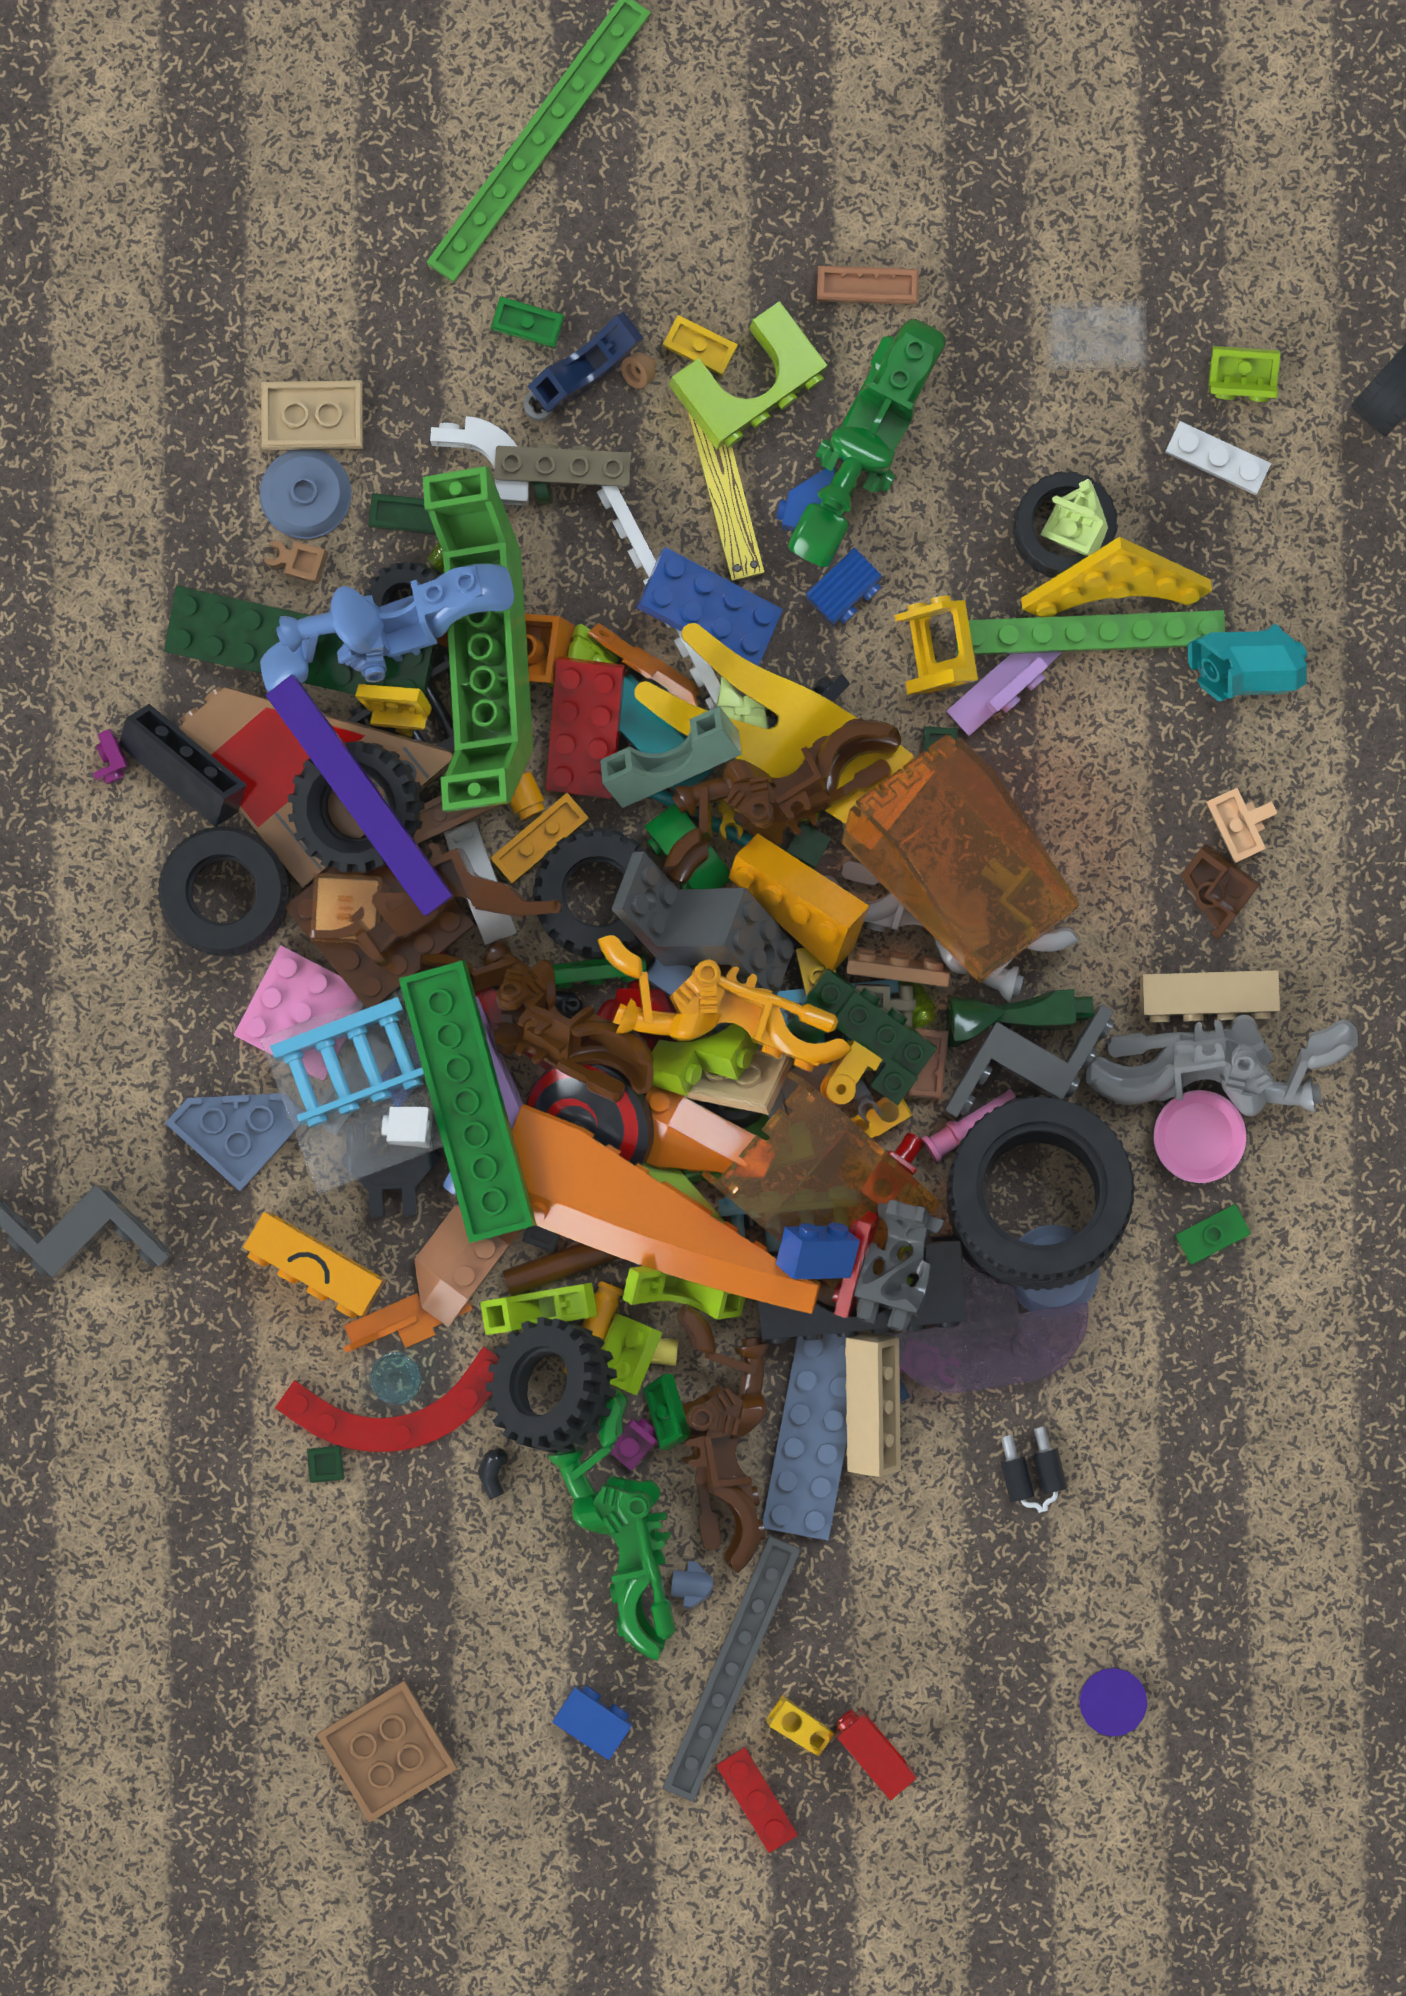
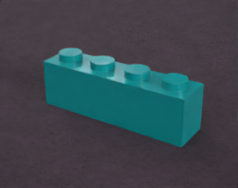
[620,674,713,793]

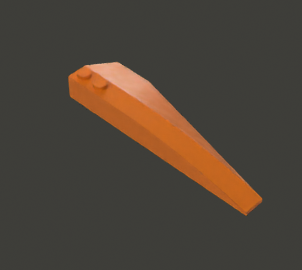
[512,1104,821,1314]

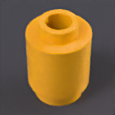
[509,771,545,821]

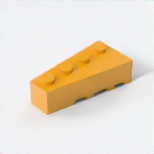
[728,833,869,971]

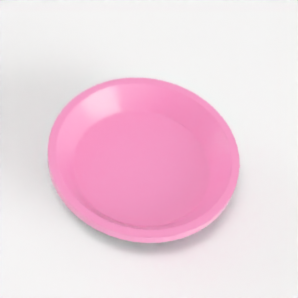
[1153,1090,1246,1183]

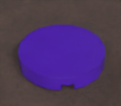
[1079,1667,1148,1737]

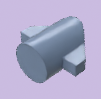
[670,1561,713,1610]

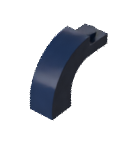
[528,312,644,413]

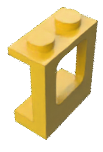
[894,595,978,695]

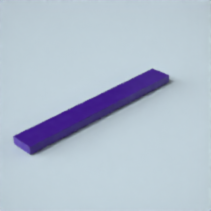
[265,674,454,917]

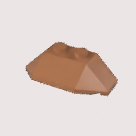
[414,1205,523,1328]

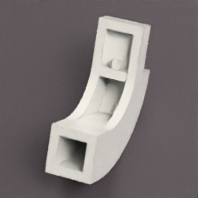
[430,416,530,506]
[444,821,517,945]

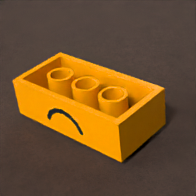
[243,1212,386,1318]

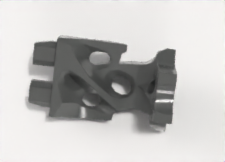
[854,1199,944,1333]

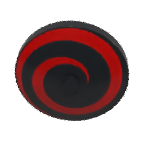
[526,1064,654,1166]

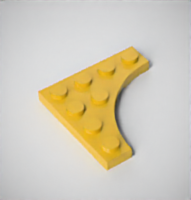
[1021,537,1212,617]

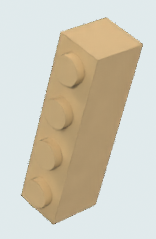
[1140,970,1280,1023]
[845,1332,901,1477]

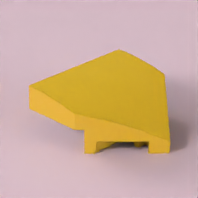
[355,684,431,738]

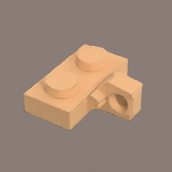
[1206,788,1278,864]

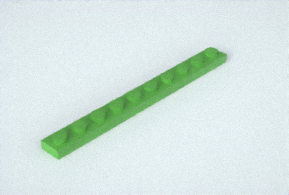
[427,0,651,284]

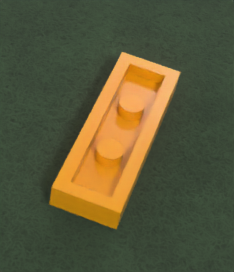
[490,793,589,885]

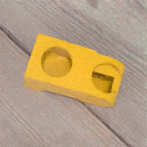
[820,1041,883,1104]
[844,1097,913,1146]
[765,1695,835,1756]

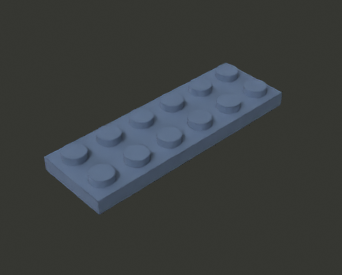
[763,1333,847,1540]

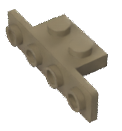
[494,444,631,487]

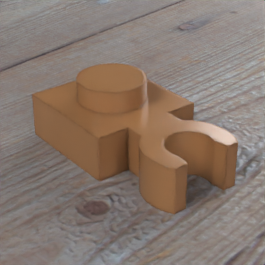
[264,541,328,584]

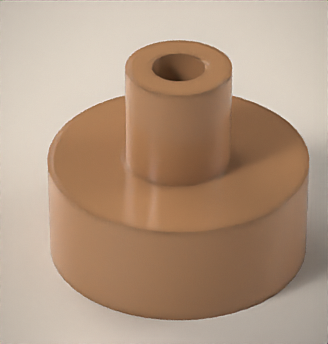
[621,352,656,389]

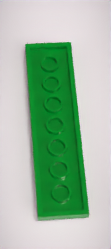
[399,960,537,1243]

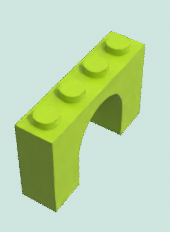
[669,301,828,450]

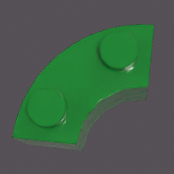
[644,803,730,890]

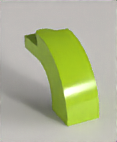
[480,1283,598,1335]

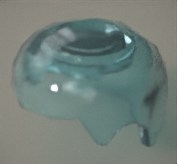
[370,1352,422,1406]

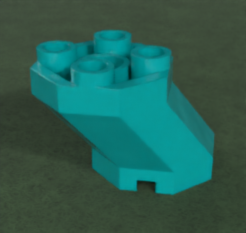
[1188,624,1307,702]

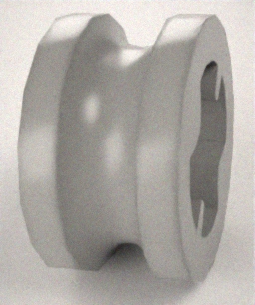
[524,392,554,421]

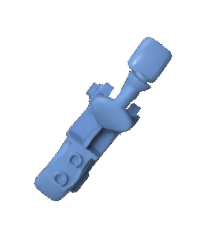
[260,564,514,692]

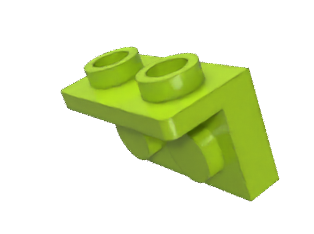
[601,1314,663,1395]

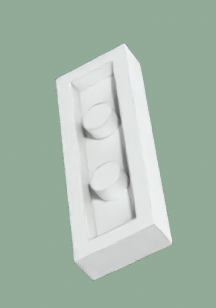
[1165,421,1271,495]

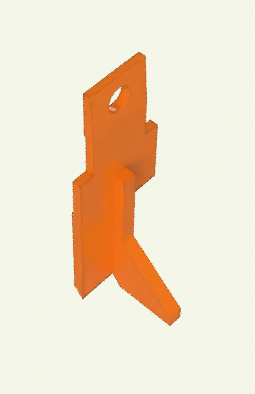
[588,623,700,706]
[343,1293,473,1353]

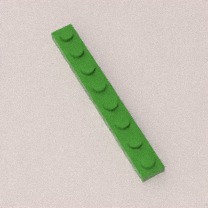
[956,610,1225,656]

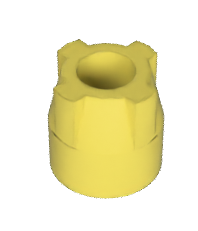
[651,1338,679,1366]

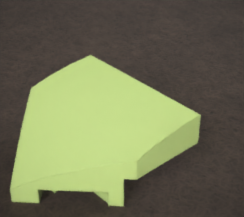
[1040,479,1108,556]

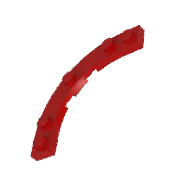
[275,1346,500,1452]

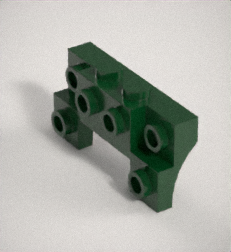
[787,967,938,1105]

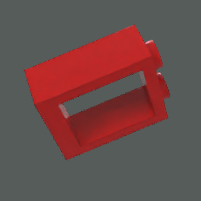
[835,1708,917,1801]

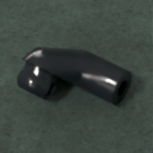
[555,991,584,1019]

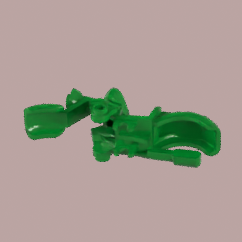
[787,319,946,567]
[547,1389,676,1661]

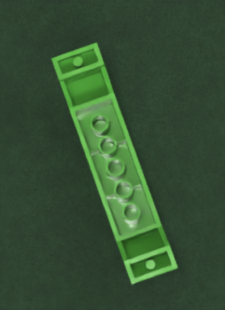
[423,466,534,812]

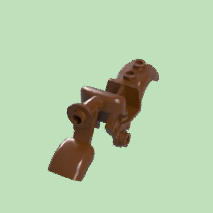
[663,717,901,884]
[419,939,653,1103]
[676,1304,771,1574]

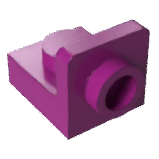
[93,729,131,784]
[610,1418,658,1471]

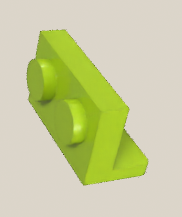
[1208,346,1280,402]

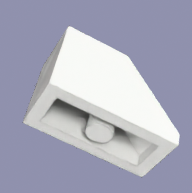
[381,1107,433,1148]

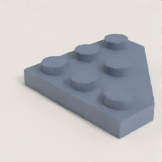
[165,1093,305,1191]

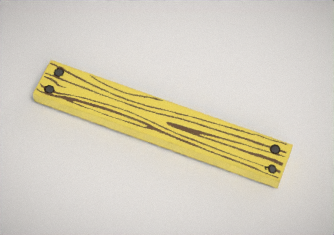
[688,412,764,582]

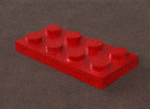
[546,656,625,799]

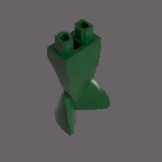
[946,989,1094,1047]

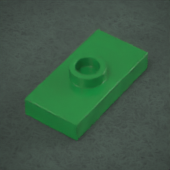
[491,296,565,349]
[1175,1204,1251,1265]
[643,1374,691,1451]

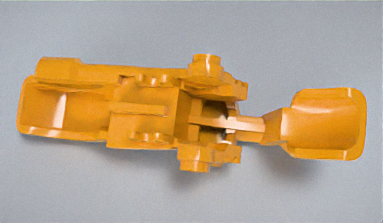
[597,935,852,1072]

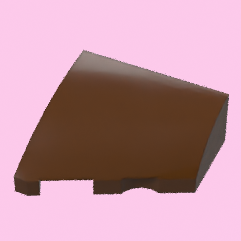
[1182,844,1260,939]

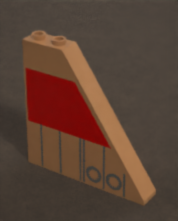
[178,686,455,888]

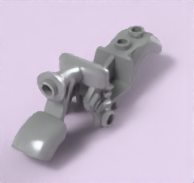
[824,861,1080,1003]
[1086,1014,1358,1117]

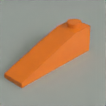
[437,614,575,684]
[645,1086,778,1179]

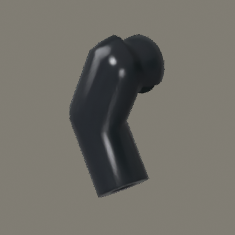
[478,1448,508,1500]

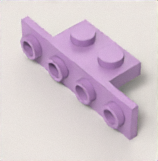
[946,652,1063,736]

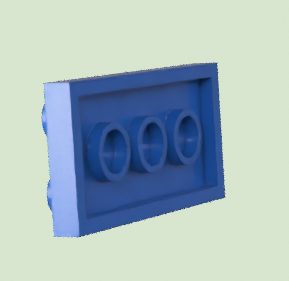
[636,547,783,666]

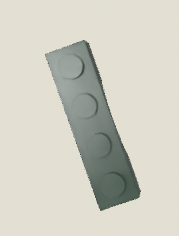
[600,706,742,808]

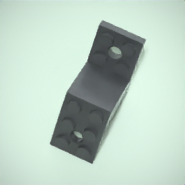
[611,852,795,995]
[942,1004,1115,1119]
[0,1185,176,1278]

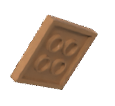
[317,1680,458,1823]

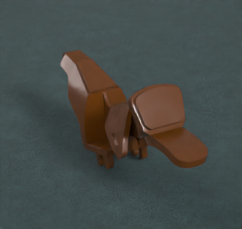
[307,843,563,967]

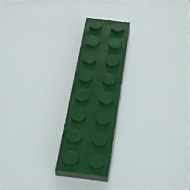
[164,585,436,697]

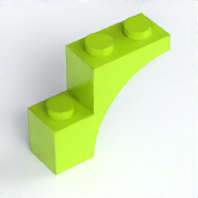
[652,1023,760,1096]

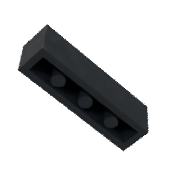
[118,704,247,827]

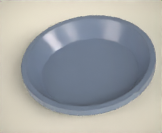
[260,450,351,539]
[1009,1225,1099,1317]

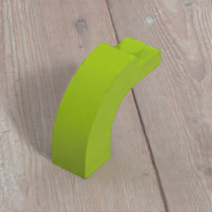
[623,1266,746,1320]

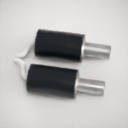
[1000,1426,1068,1513]

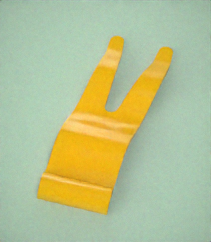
[634,623,935,848]

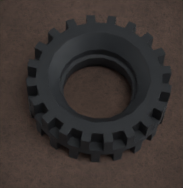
[288,741,425,873]
[485,1317,617,1454]

